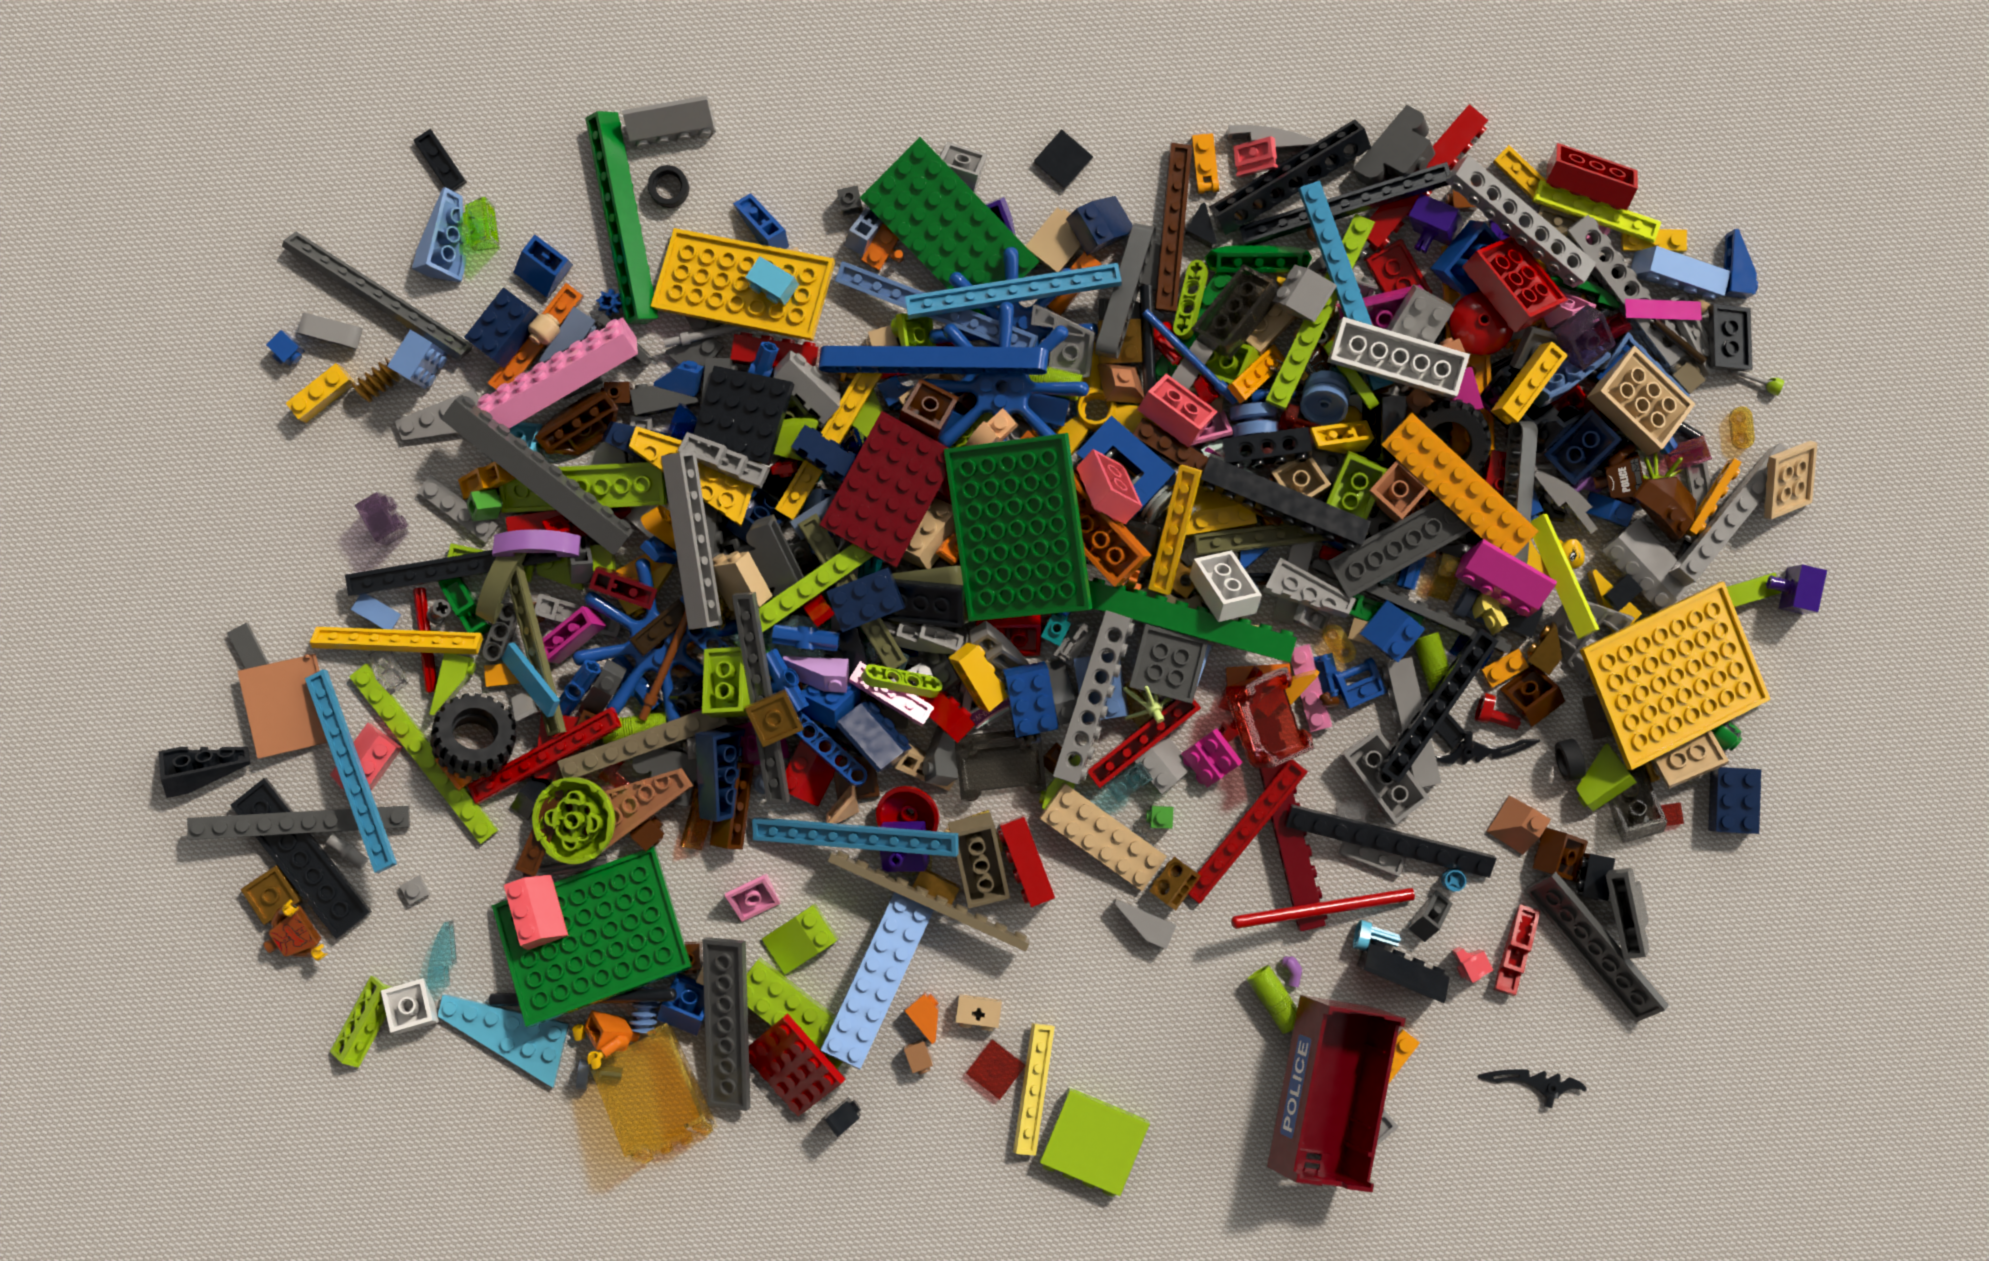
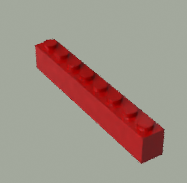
[1367,104,1489,252]

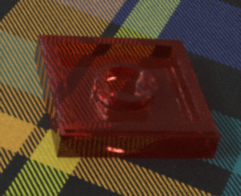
[966,1039,1026,1100]

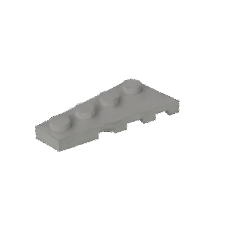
[395,389,479,441]
[1262,558,1356,618]

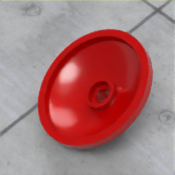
[1449,291,1514,356]
[876,786,940,831]

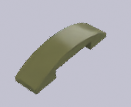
[476,553,527,624]

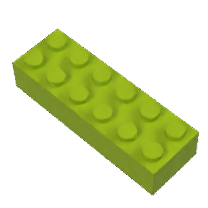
[747,957,843,1069]

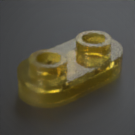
[1729,406,1755,450]
[1322,624,1356,663]

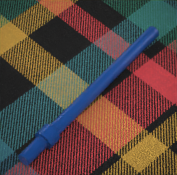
[1142,309,1238,405]

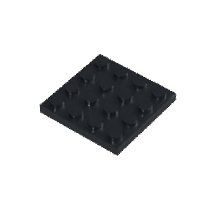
[693,366,795,466]

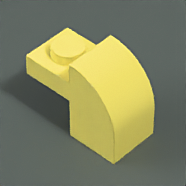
[1472,593,1509,635]

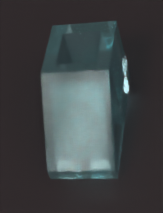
[1106,761,1153,803]

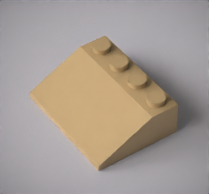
[1587,346,1695,456]

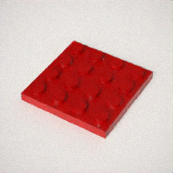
[749,1013,846,1117]

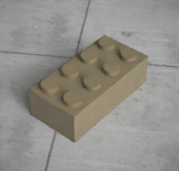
[948,812,1010,909]

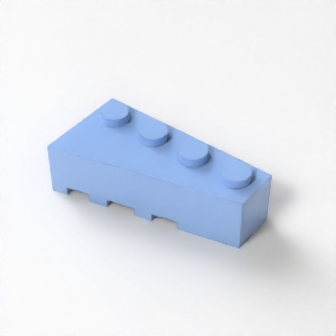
[1631,246,1731,300]

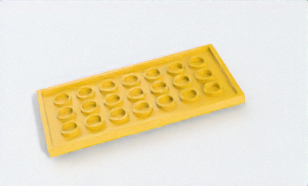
[651,228,836,341]

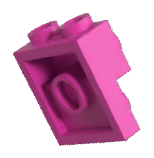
[1181,728,1243,788]

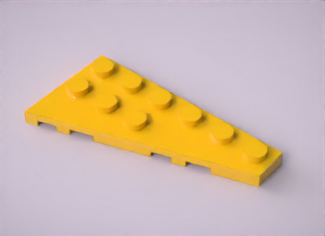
[629,426,754,527]

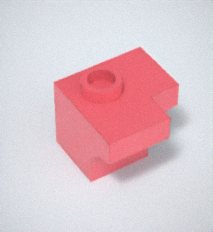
[1452,947,1494,983]

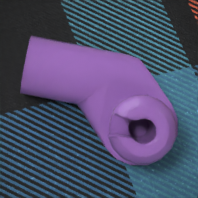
[1570,476,1602,493]
[1282,956,1302,987]

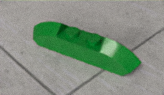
[1204,246,1312,272]

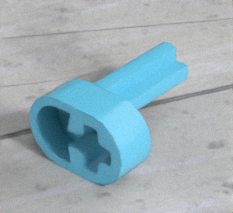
[1353,920,1401,951]

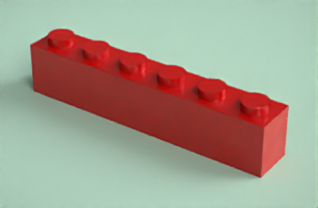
[1088,699,1201,788]

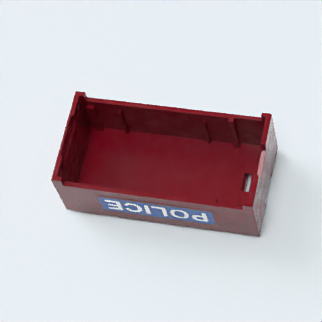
[1267,995,1406,1193]

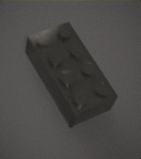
[1191,264,1279,360]

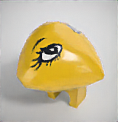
[1559,539,1585,570]

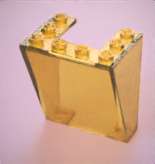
[587,1023,718,1164]

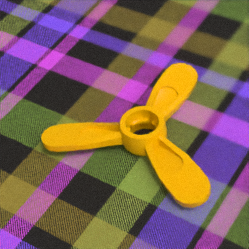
[1054,323,1161,456]

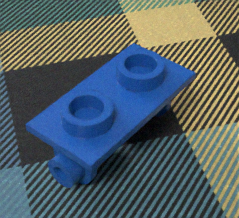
[1314,653,1341,697]

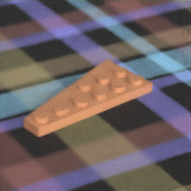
[566,768,693,856]

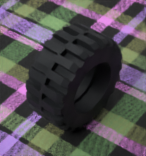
[1415,398,1491,472]
[430,693,517,780]

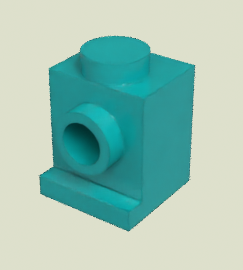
[1041,613,1071,646]

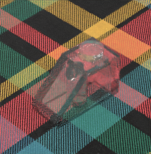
[368,651,409,695]

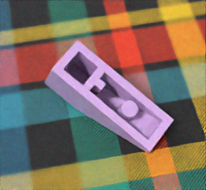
[783,656,849,693]

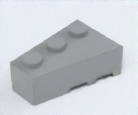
[774,350,841,425]

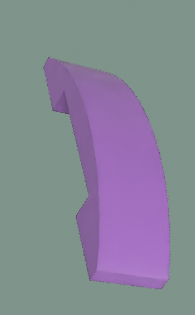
[492,530,581,557]

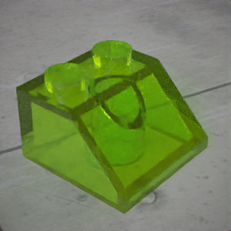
[463,197,500,252]

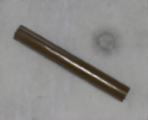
[1652,319,1707,365]

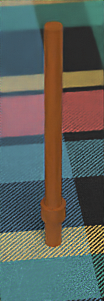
[639,610,688,721]

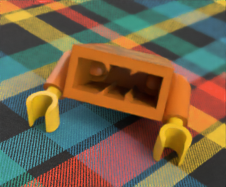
[572,1010,640,1069]

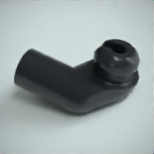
[1539,496,1565,522]

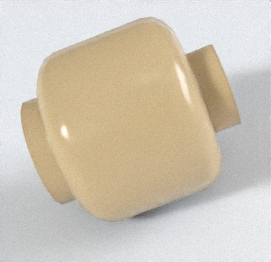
[528,313,560,345]

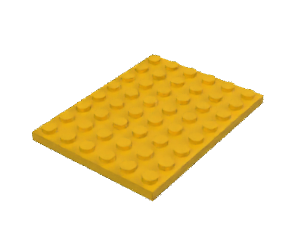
[1580,581,1771,770]

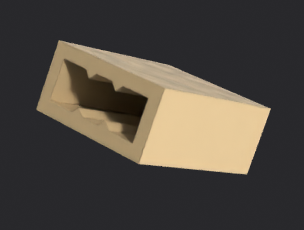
[1026,207,1082,273]
[712,551,773,611]

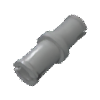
[325,833,369,869]

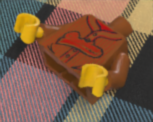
[264,899,328,961]

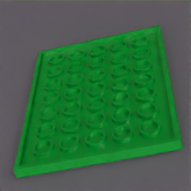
[944,433,1092,621]
[492,846,692,1028]

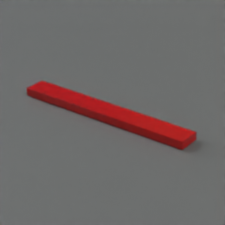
[468,707,622,805]
[1188,758,1309,904]

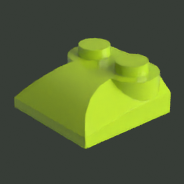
[891,313,936,346]

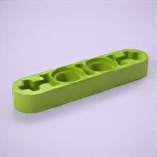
[1173,260,1208,340]
[1323,340,1379,410]
[861,664,943,698]

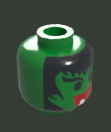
[1711,720,1742,751]

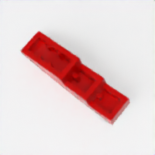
[802,593,835,627]
[1493,904,1540,997]

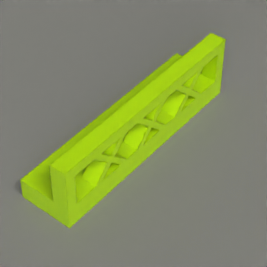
[330,976,392,1068]

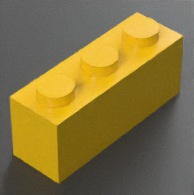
[286,363,356,423]
[948,642,1008,712]

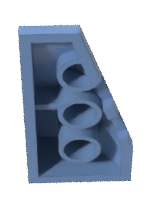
[412,187,466,282]
[1533,347,1611,408]

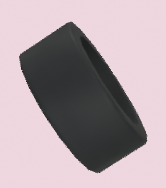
[647,165,690,208]
[1554,739,1586,782]

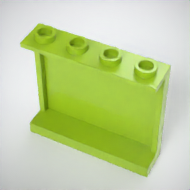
[1040,1087,1150,1197]

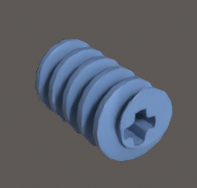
[629,986,660,1034]

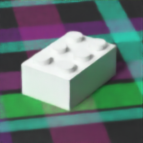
[1189,550,1262,622]

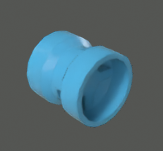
[1441,869,1466,892]

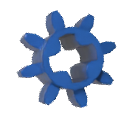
[596,289,622,316]

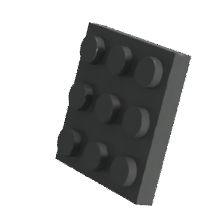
[1129,624,1208,704]

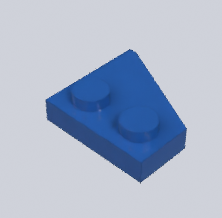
[640,536,678,564]

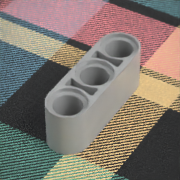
[297,313,363,350]

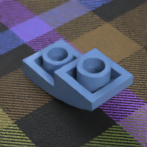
[350,594,401,630]

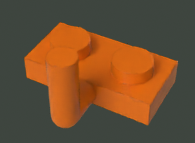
[861,224,904,272]

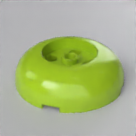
[532,777,615,864]

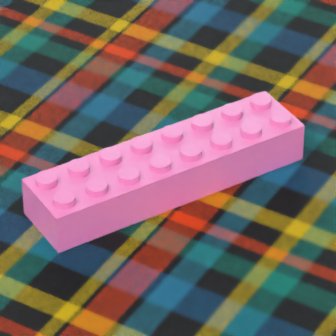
[477,317,638,428]

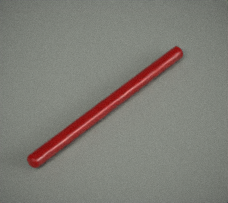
[1231,888,1415,929]

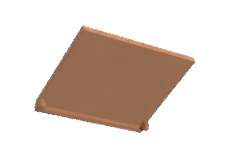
[237,653,328,759]

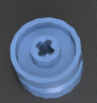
[1300,370,1351,425]
[1229,402,1279,437]

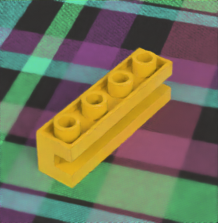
[1491,341,1568,425]

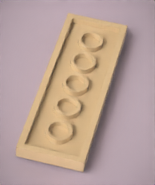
[1039,783,1167,891]

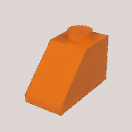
[905,992,939,1044]

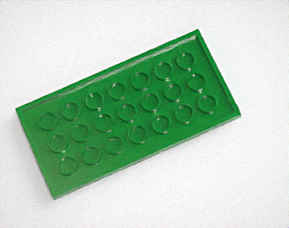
[860,137,1040,315]

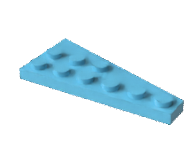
[438,994,570,1088]

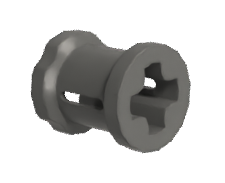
[426,599,451,624]

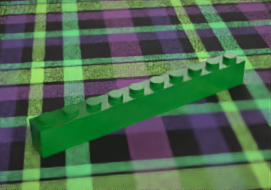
[585,111,659,324]
[1089,577,1297,663]

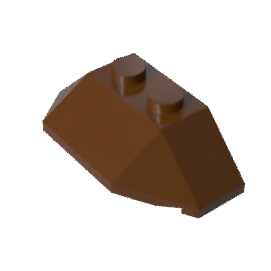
[535,391,618,455]
[1633,476,1697,544]

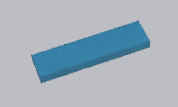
[502,643,560,717]

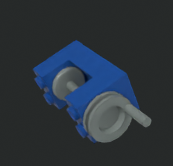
[1076,416,1197,524]

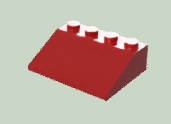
[1462,236,1568,333]

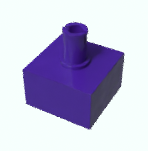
[1408,194,1464,254]
[1766,564,1827,614]
[880,821,930,872]

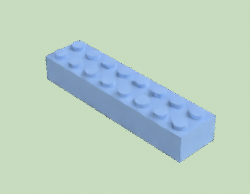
[820,892,934,1069]

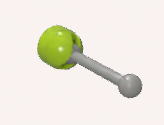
[1731,370,1784,396]

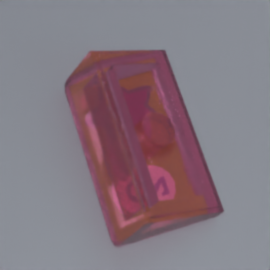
[1663,435,1712,472]

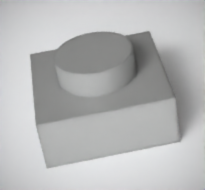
[400,875,430,905]

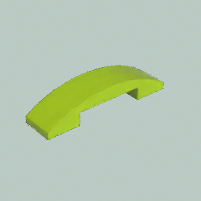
[1726,572,1781,607]

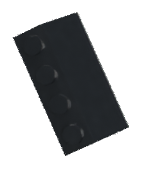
[1357,940,1450,1003]

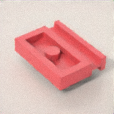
[1233,136,1278,178]

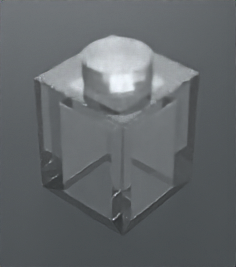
[1335,800,1369,823]

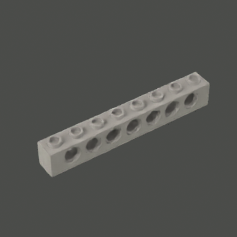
[1445,155,1596,288]
[1562,215,1688,368]
[1053,610,1135,784]

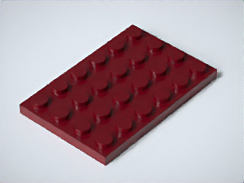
[819,411,948,568]

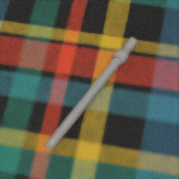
[663,324,748,348]

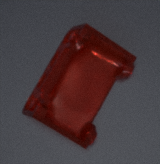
[1226,667,1315,768]

